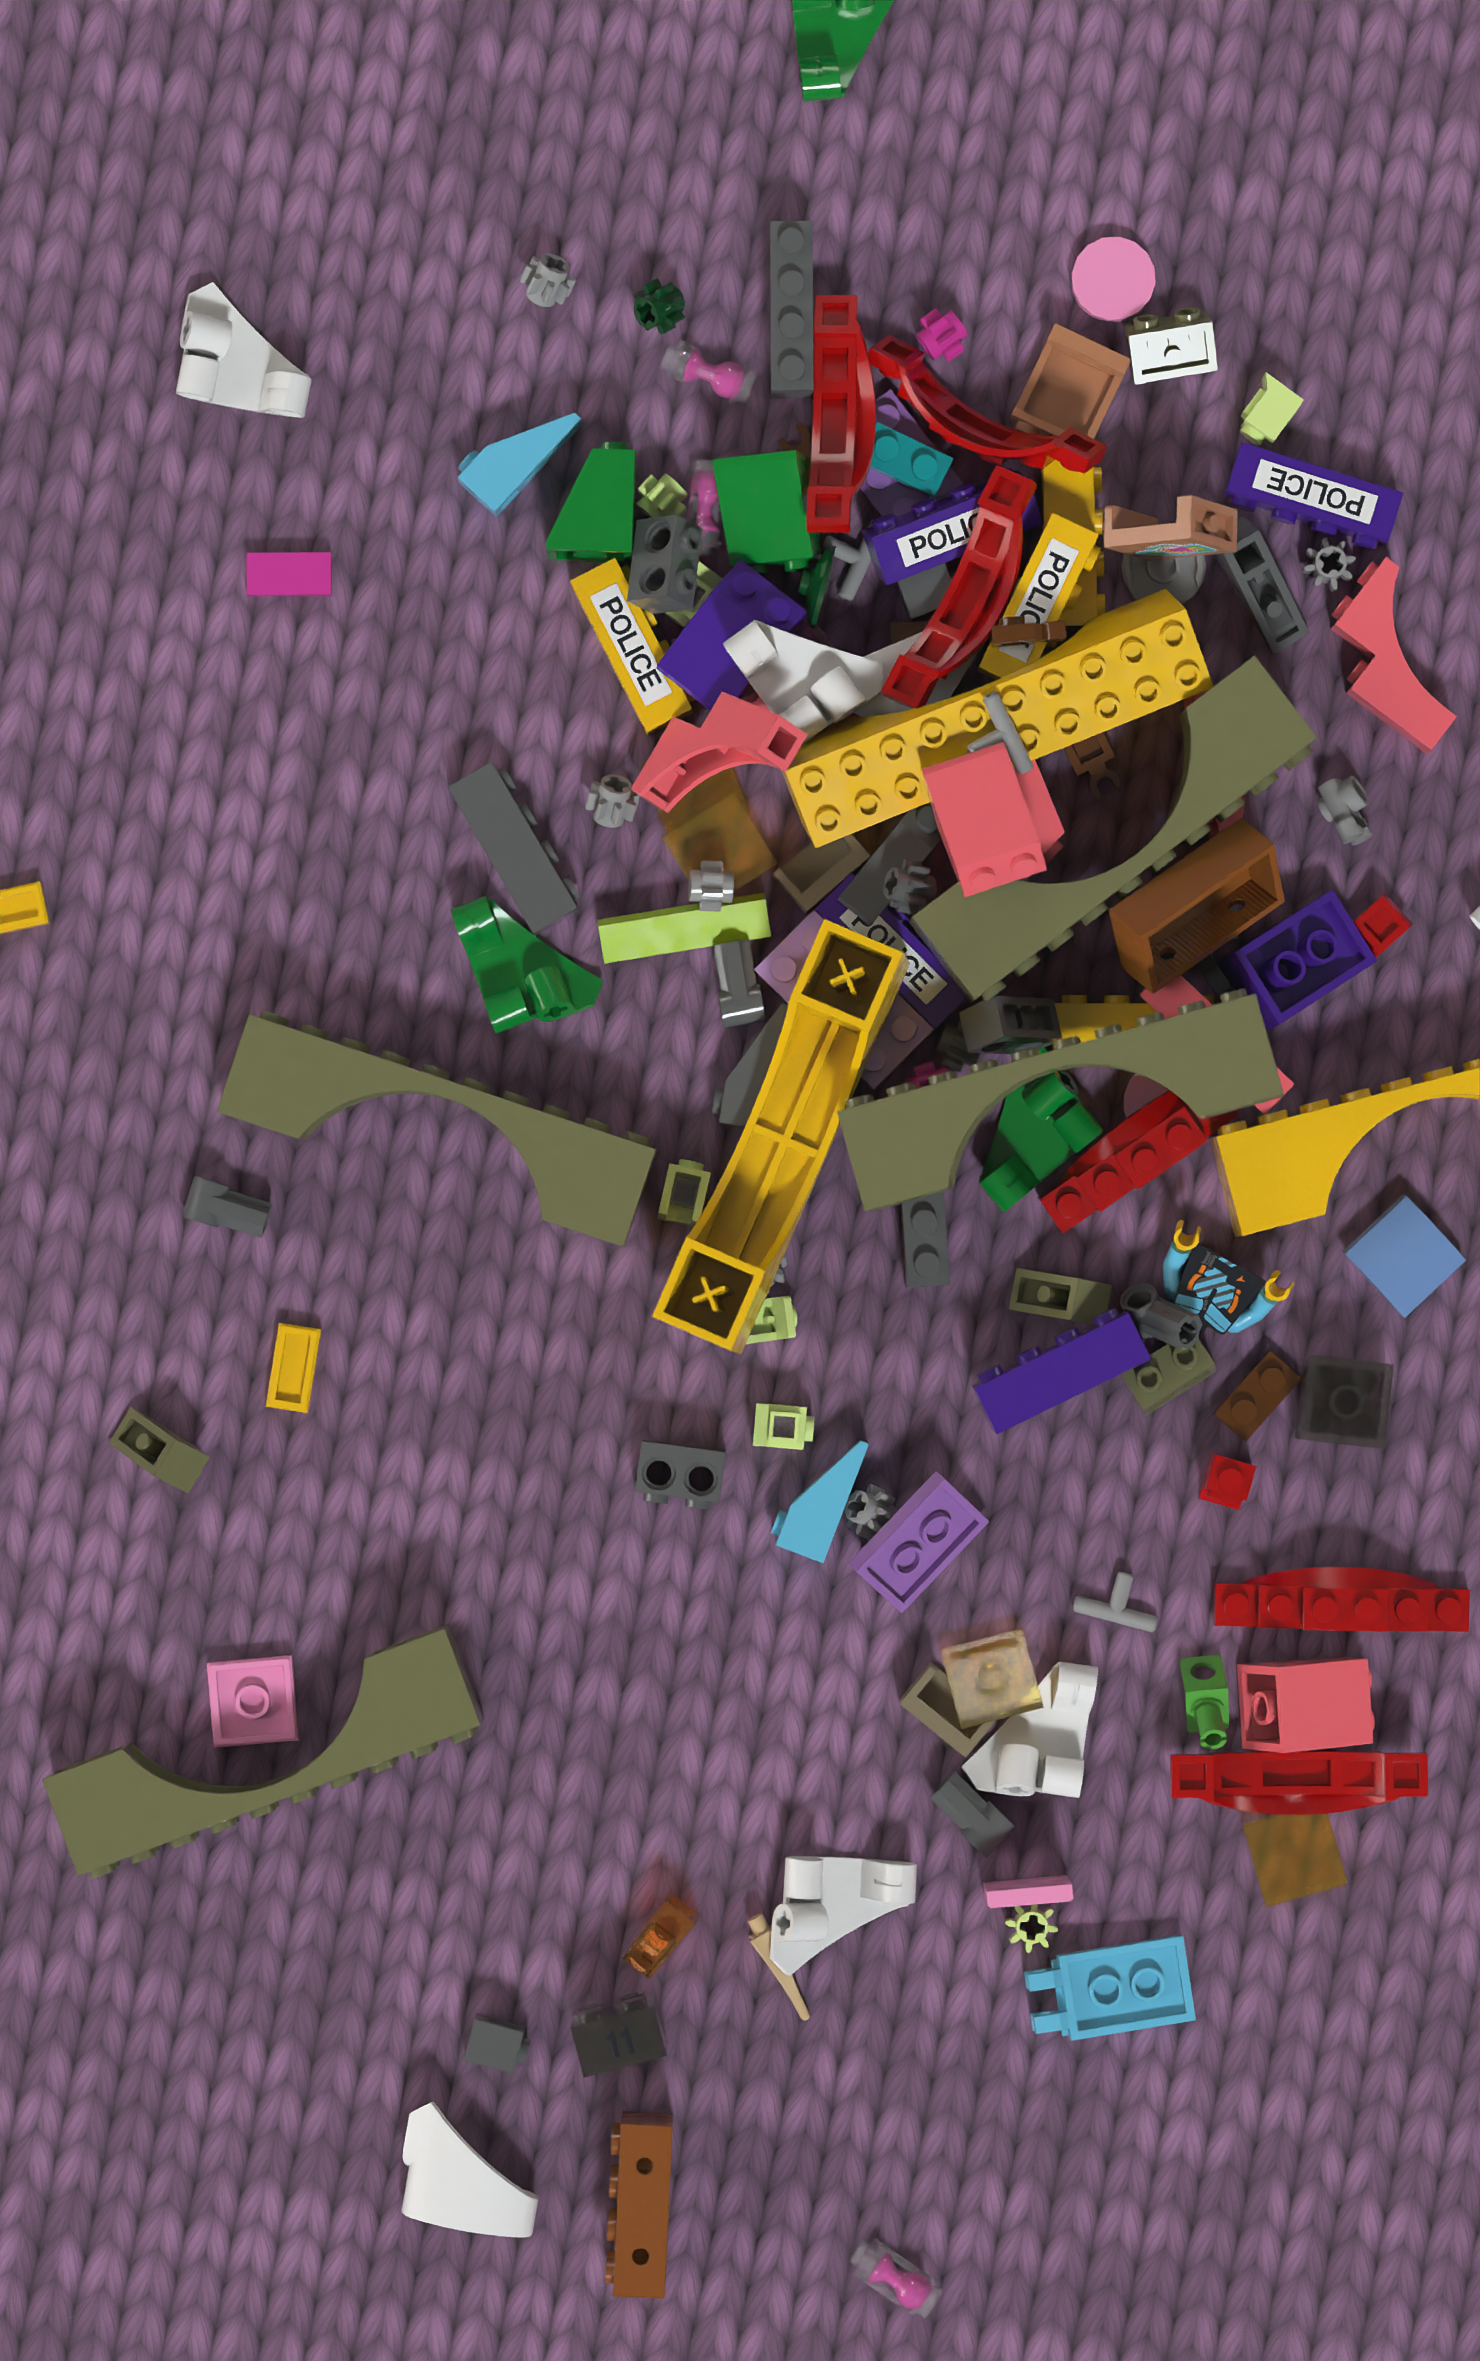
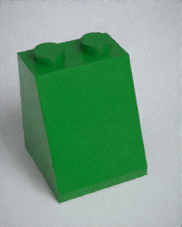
[546,442,637,563]
[713,450,821,576]

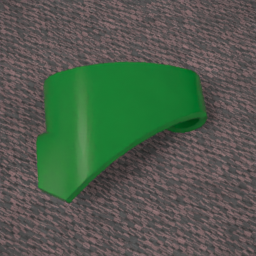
[792,0,894,102]

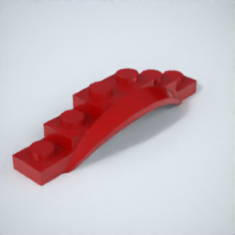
[806,295,876,533]
[868,335,1107,474]
[880,465,1037,709]
[1037,1090,1242,1234]
[1213,1566,1470,1632]
[1170,1750,1428,1815]

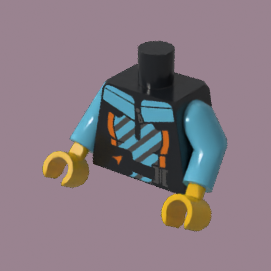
[1162,1220,1294,1340]

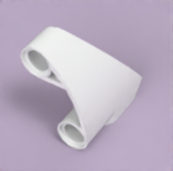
[176,282,312,418]
[962,1662,1098,1798]

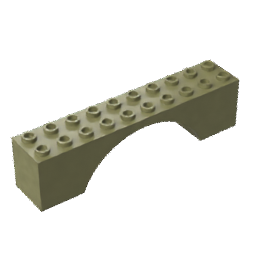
[909,656,1317,1003]
[837,989,1284,1212]
[217,1010,657,1247]
[42,1624,484,1879]

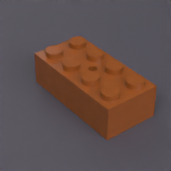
[1109,818,1285,994]
[605,2111,673,2299]

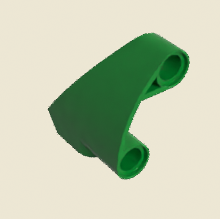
[450,896,604,1034]
[979,1047,1105,1213]

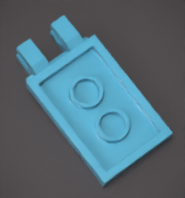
[1023,1934,1196,2041]

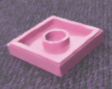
[207,1655,300,1748]
[983,1875,1073,1908]

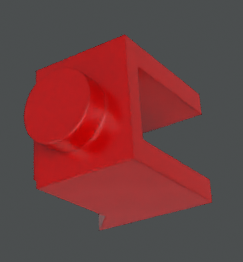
[1198,1453,1257,1510]

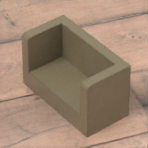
[773,834,870,914]
[899,1662,997,1758]

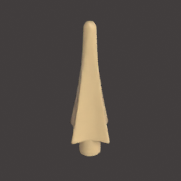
[747,1913,810,2021]

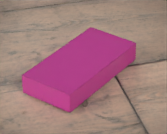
[246,552,332,597]

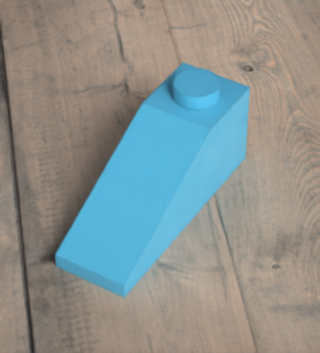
[457,413,582,517]
[771,1440,869,1563]

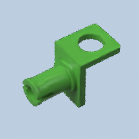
[1180,1655,1229,1749]

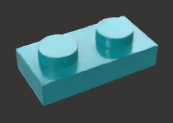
[870,422,953,499]

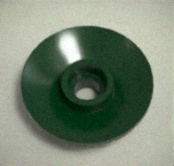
[798,545,836,629]

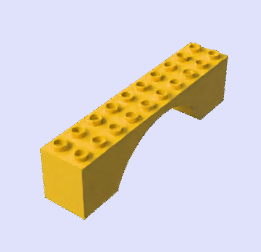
[781,589,1214,848]
[652,919,910,1354]
[1209,1059,1480,1237]

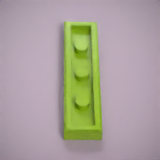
[597,893,771,964]

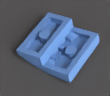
[1342,1194,1466,1318]

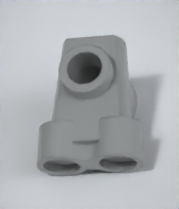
[1317,775,1373,846]

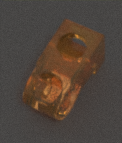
[622,1892,699,1979]

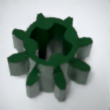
[633,278,685,335]

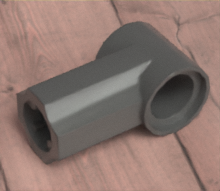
[714,940,766,1028]
[182,1176,273,1238]
[1120,1283,1203,1349]
[930,1771,1016,1858]

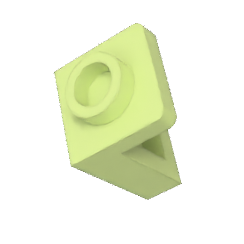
[746,1295,797,1344]

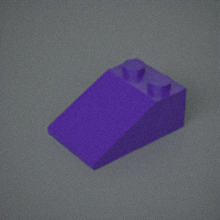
[656,560,807,711]
[1216,889,1377,1031]

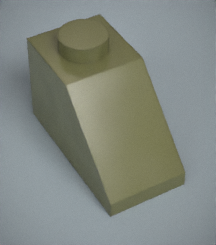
[1009,1268,1112,1325]
[109,1407,210,1493]

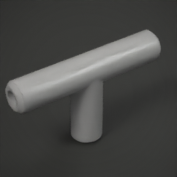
[821,519,874,601]
[967,692,1033,774]
[1073,1571,1158,1632]

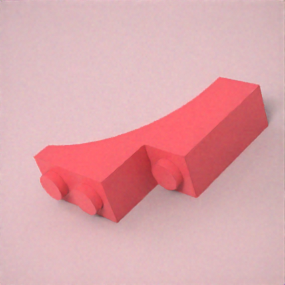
[1331,557,1457,754]
[630,692,807,813]

